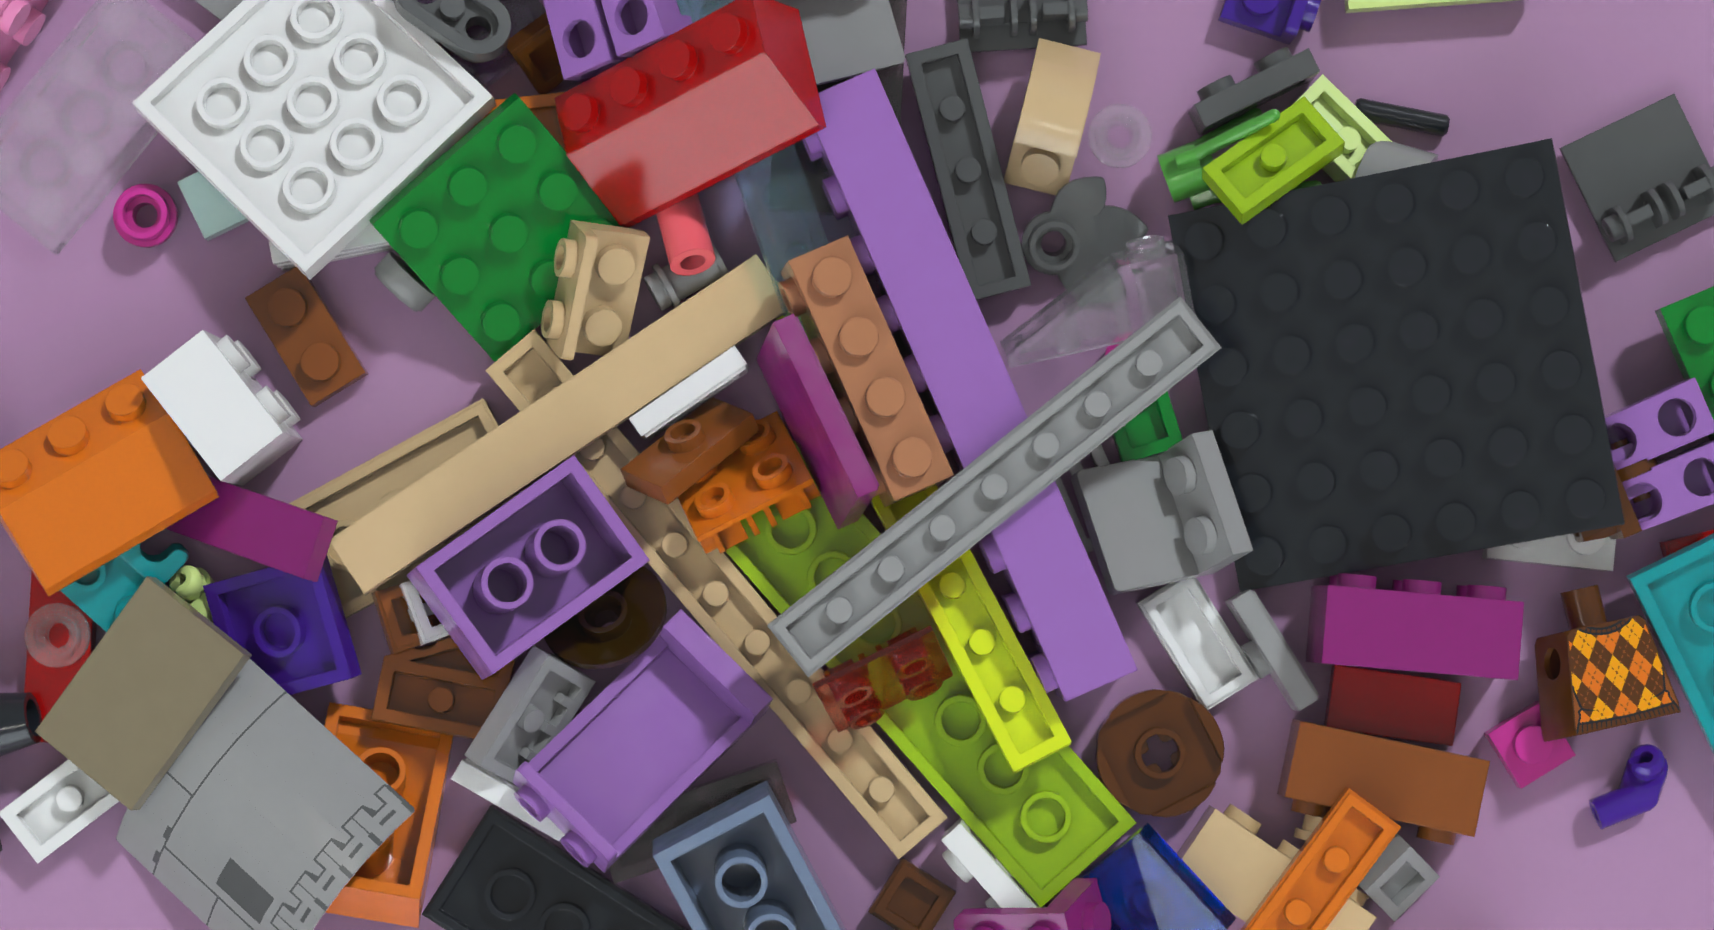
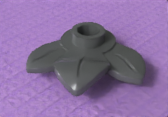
[1021,176,1148,301]

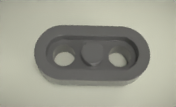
[393,0,511,63]

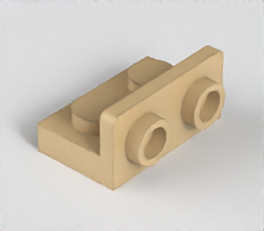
[541,220,650,360]

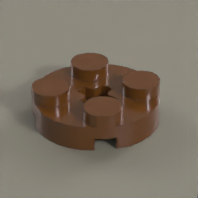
[1095,689,1225,818]

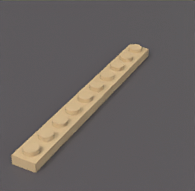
[485,330,948,859]

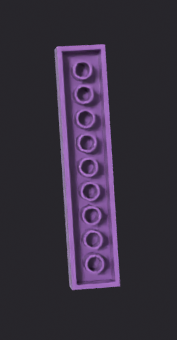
[801,68,1138,702]

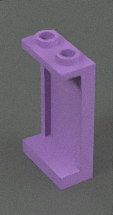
[513,609,773,873]

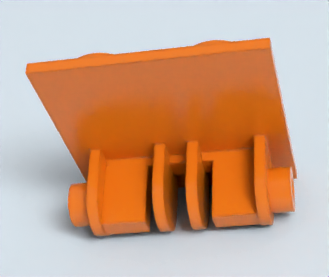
[678,411,821,554]

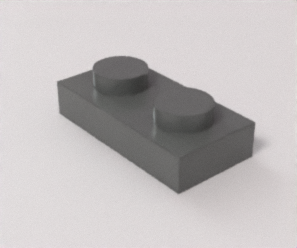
[1188,47,1320,136]

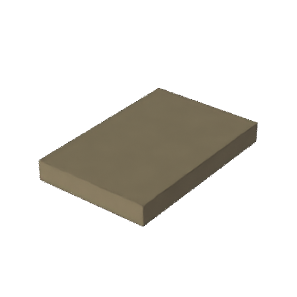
[35,576,252,811]

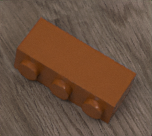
[1277,719,1490,845]

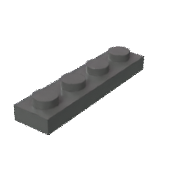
[905,38,1031,300]

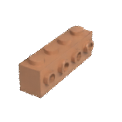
[778,235,954,508]

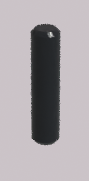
[1355,98,1450,137]

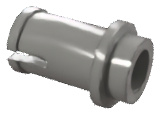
[643,243,728,311]

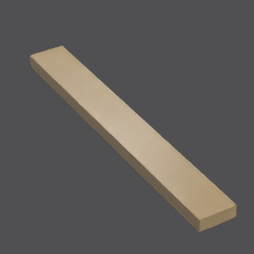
[330,254,788,596]

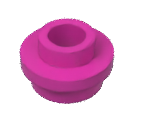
[113,184,178,248]

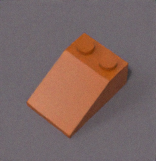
[324,702,454,928]

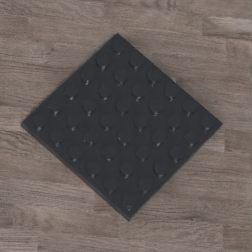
[1168,138,1625,592]

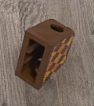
[1534,585,1681,742]

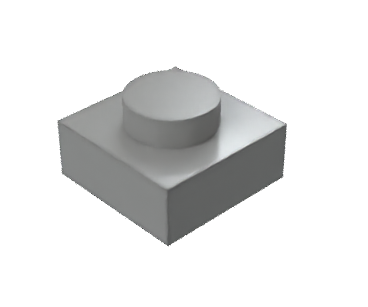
[1359,833,1440,922]

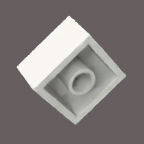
[141,330,303,486]

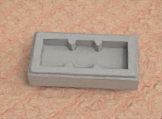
[1225,589,1319,711]

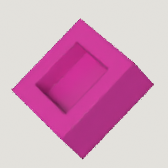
[1484,700,1576,789]

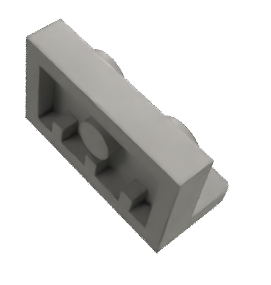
[464,645,596,784]

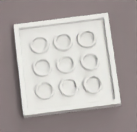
[132,0,496,280]

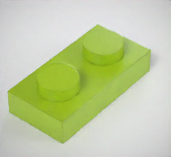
[1202,96,1345,225]

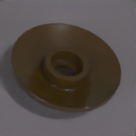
[544,566,667,669]

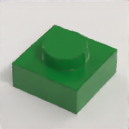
[1112,391,1183,462]

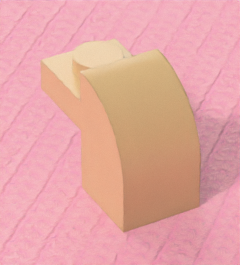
[1004,38,1101,196]

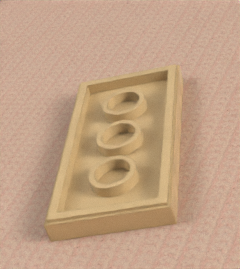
[289,398,531,619]

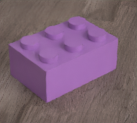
[407,455,650,680]

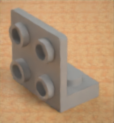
[775,0,905,86]
[1071,430,1253,595]

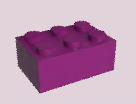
[1305,573,1524,680]

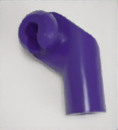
[1589,744,1668,829]

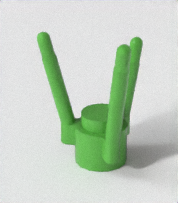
[1157,108,1322,210]

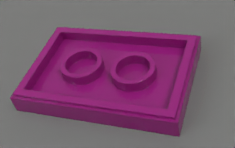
[756,314,880,529]

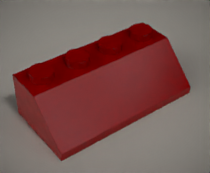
[554,0,826,228]

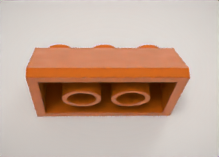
[0,369,219,596]

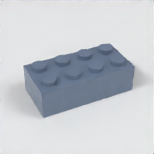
[652,780,846,930]

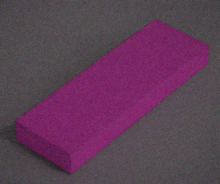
[165,475,338,582]

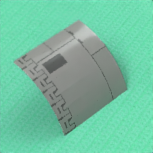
[116,658,415,930]

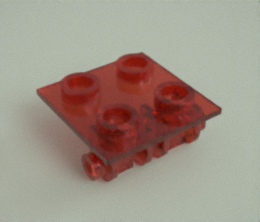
[812,625,953,733]

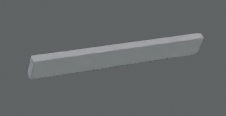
[767,296,1222,677]

